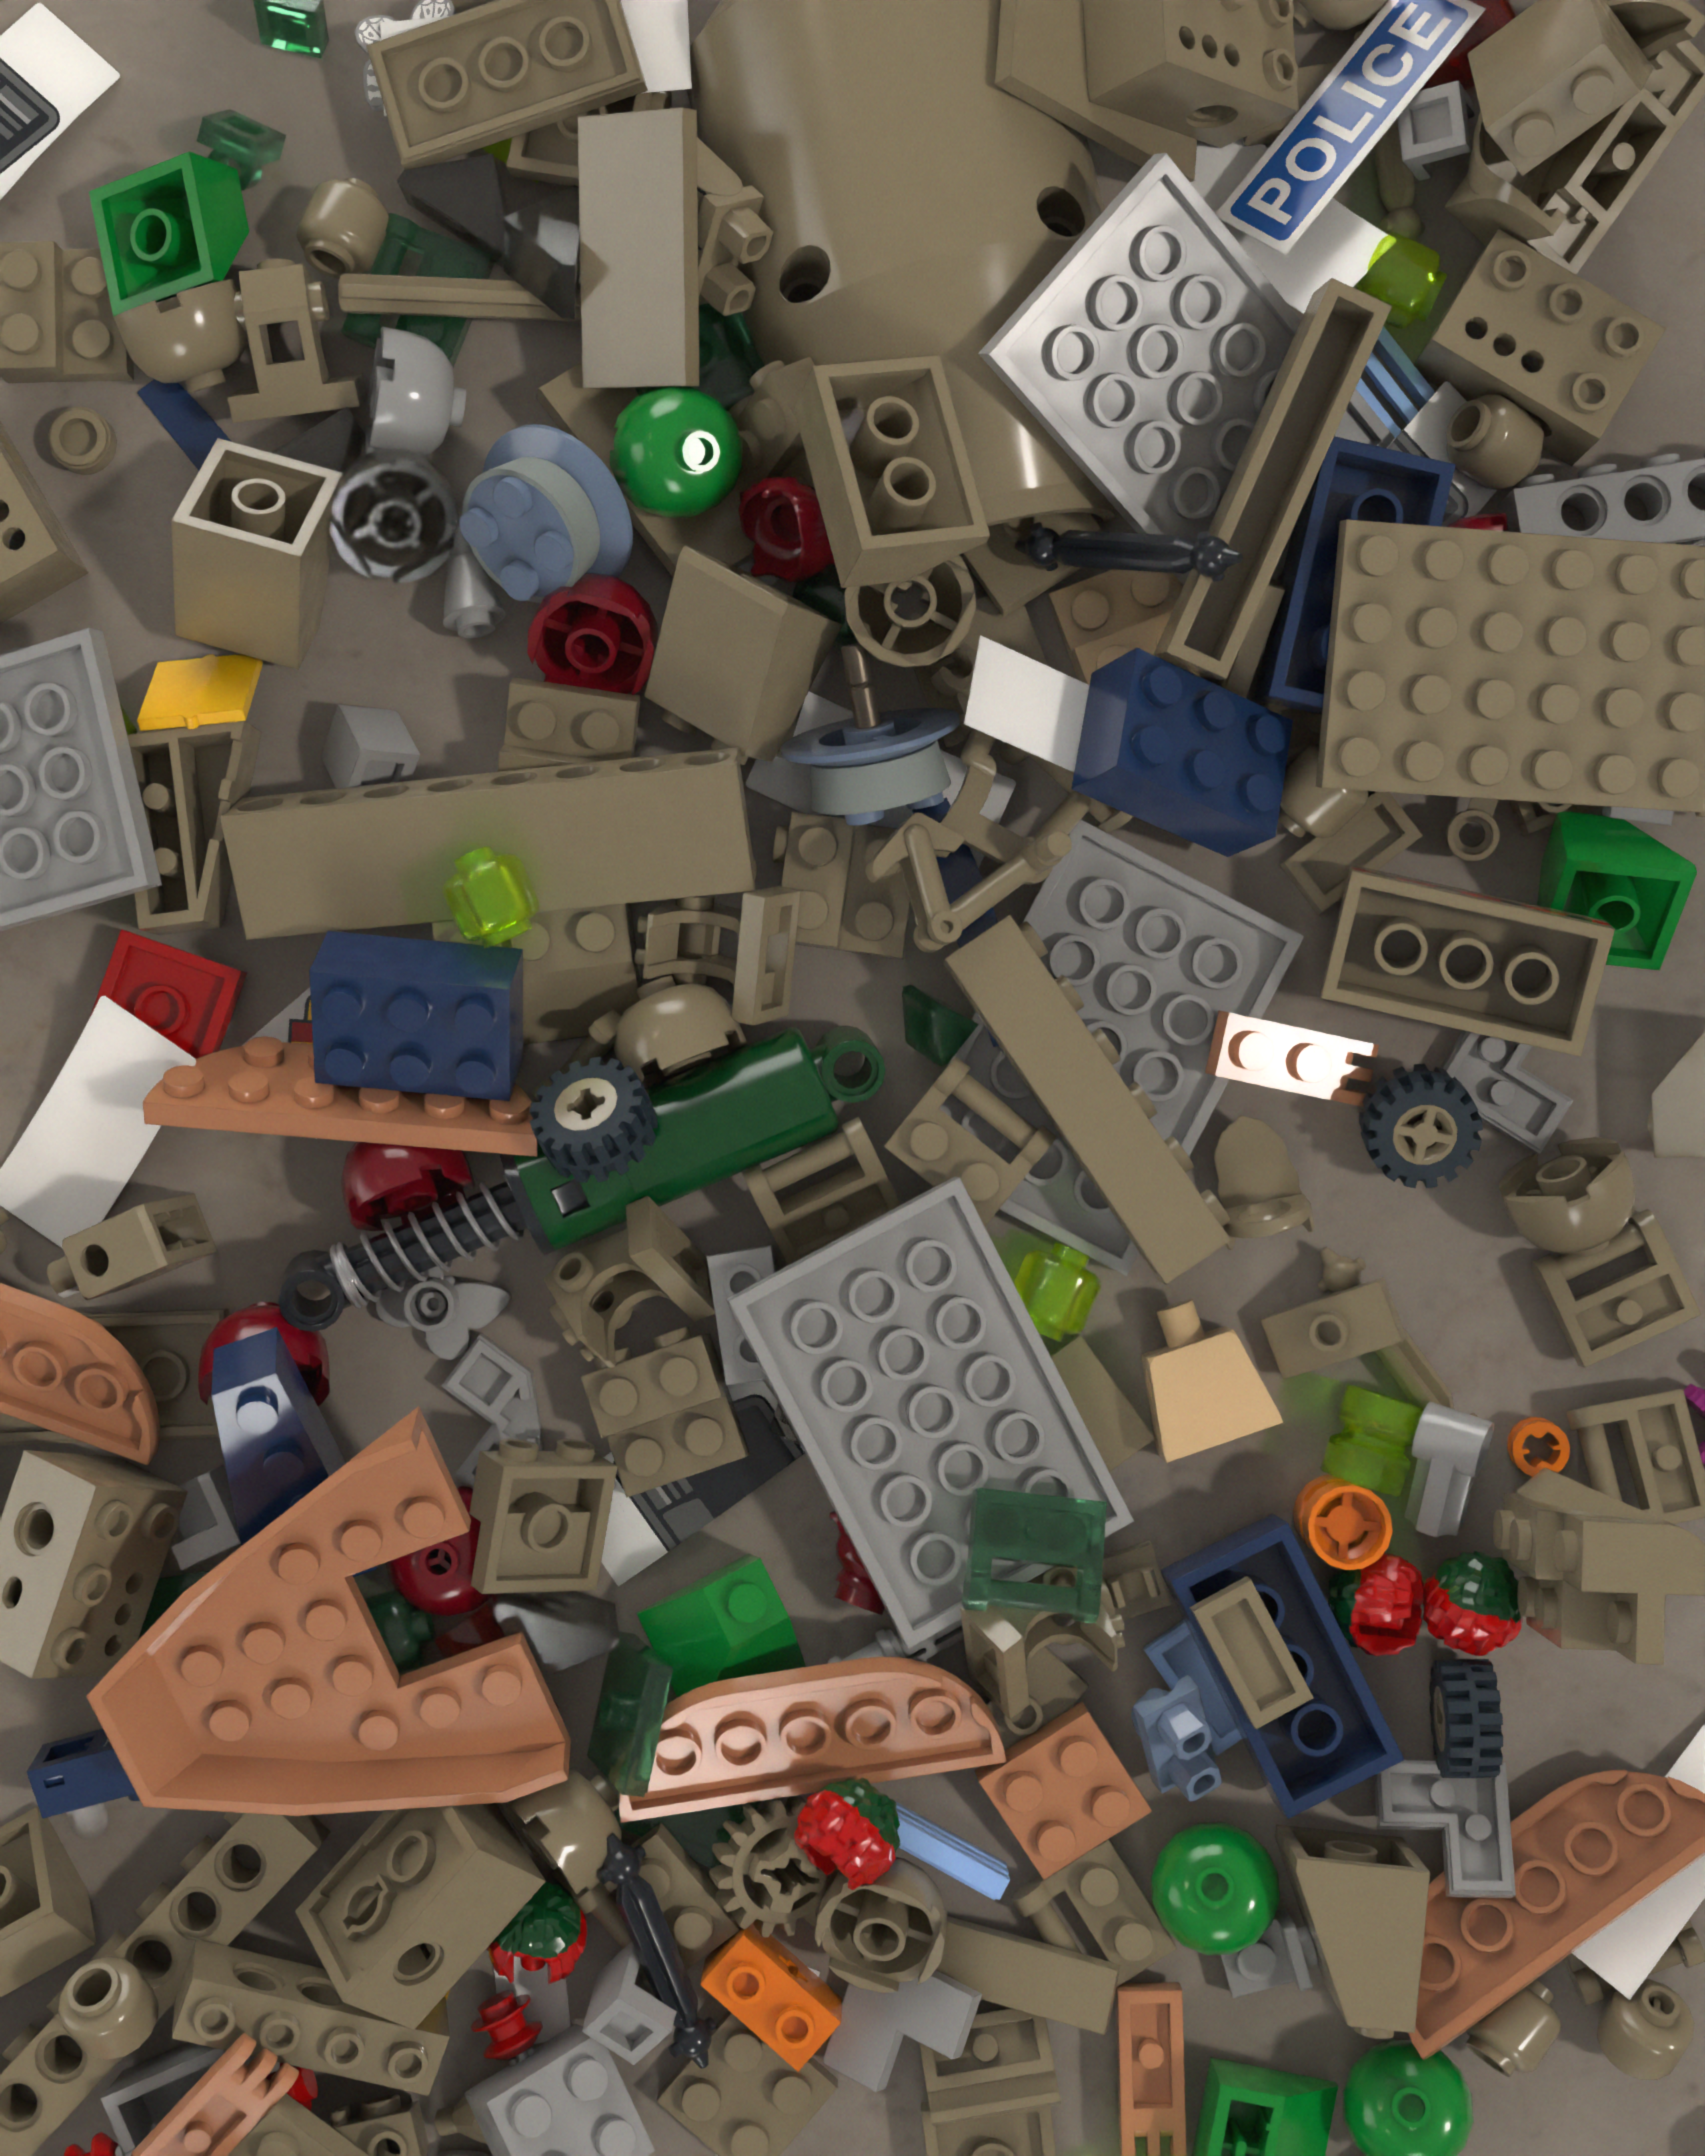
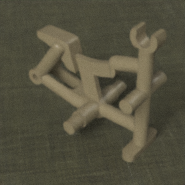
[865,643,1134,953]

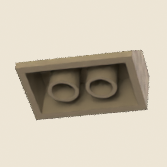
[794,355,990,588]
[432,903,642,1045]
[0,1806,96,1998]

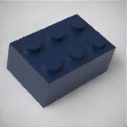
[1071,648,1293,857]
[309,931,523,1101]

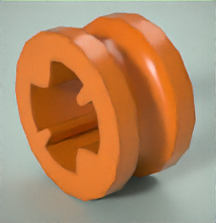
[1507,1417,1570,1477]

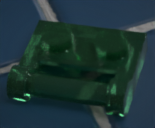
[341,213,495,368]
[962,1488,1107,1623]

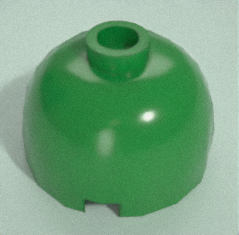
[610,387,743,518]
[1151,1822,1280,1955]
[1342,2039,1474,2156]

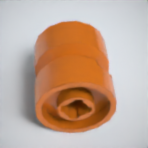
[1293,1474,1393,1570]

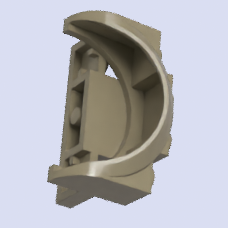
[1444,0,1705,274]
[1493,1468,1705,1665]

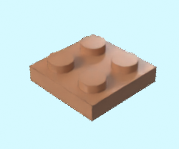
[974,1701,1152,1880]

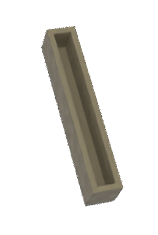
[1153,278,1392,682]
[943,915,1231,1284]

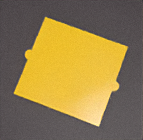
[137,654,263,731]

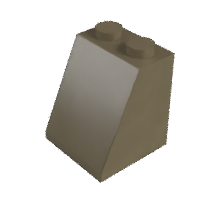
[1468,0,1653,176]
[171,438,343,670]
[644,545,842,765]
[1275,1824,1430,2039]

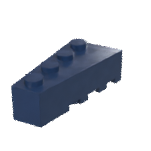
[211,1327,377,1577]

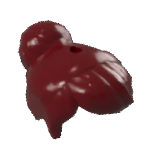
[738,476,836,583]

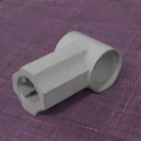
[1404,1401,1494,1538]

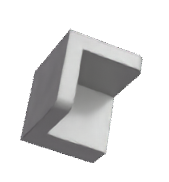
[1397,80,1475,181]
[322,704,420,789]
[171,1465,241,1570]
[581,1941,676,2065]

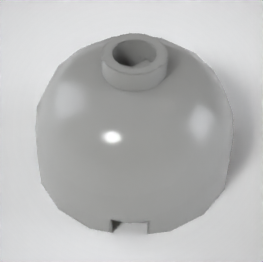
[364,327,466,462]

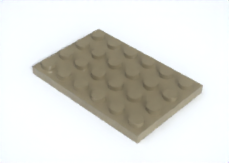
[1315,520,1705,813]

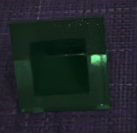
[902,984,979,1066]

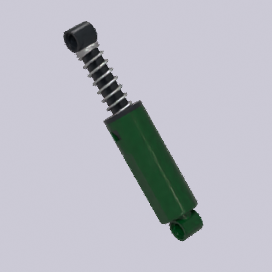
[278,1025,886,1332]

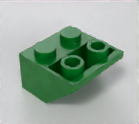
[1191,2057,1338,2156]

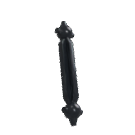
[1015,522,1243,582]
[597,1833,716,2069]

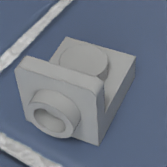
[1220,1908,1318,1999]

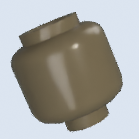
[296,178,390,279]
[1446,394,1544,490]
[1278,744,1368,838]
[58,1956,159,2061]
[1597,1979,1695,2080]
[1465,1980,1561,2077]

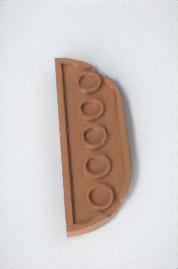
[143,1036,538,1157]
[0,1283,160,1465]
[619,1657,1007,1823]
[1408,1770,1705,2060]

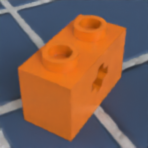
[700,1923,842,2072]

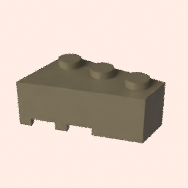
[127,721,262,935]

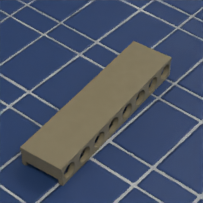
[220,747,757,940]

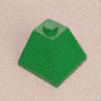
[89,151,249,317]
[1537,811,1697,971]
[636,1554,806,1698]

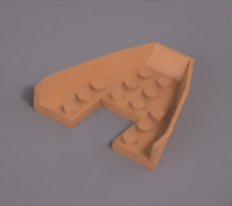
[86,1406,571,1816]

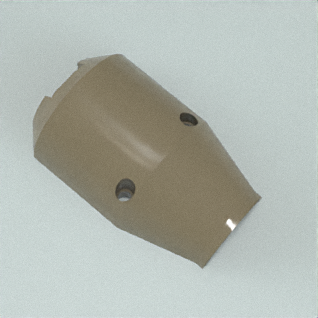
[686,0,1116,526]

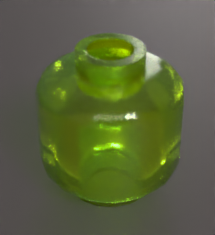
[1356,232,1448,329]
[442,845,540,949]
[1013,1242,1102,1342]

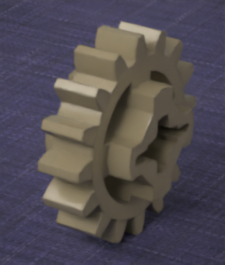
[709,1795,840,1938]

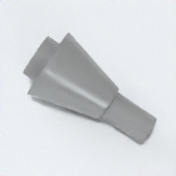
[443,518,506,638]

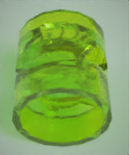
[1320,1384,1424,1497]

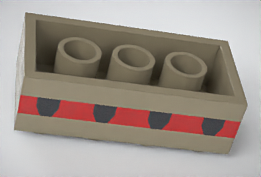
[1321,865,1615,1057]

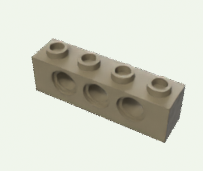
[172,1939,450,2096]

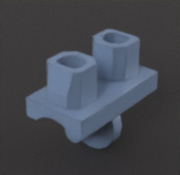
[1131,1675,1222,1802]

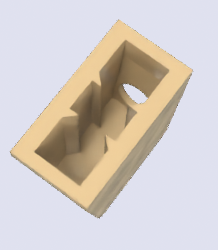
[1141,1299,1283,1463]

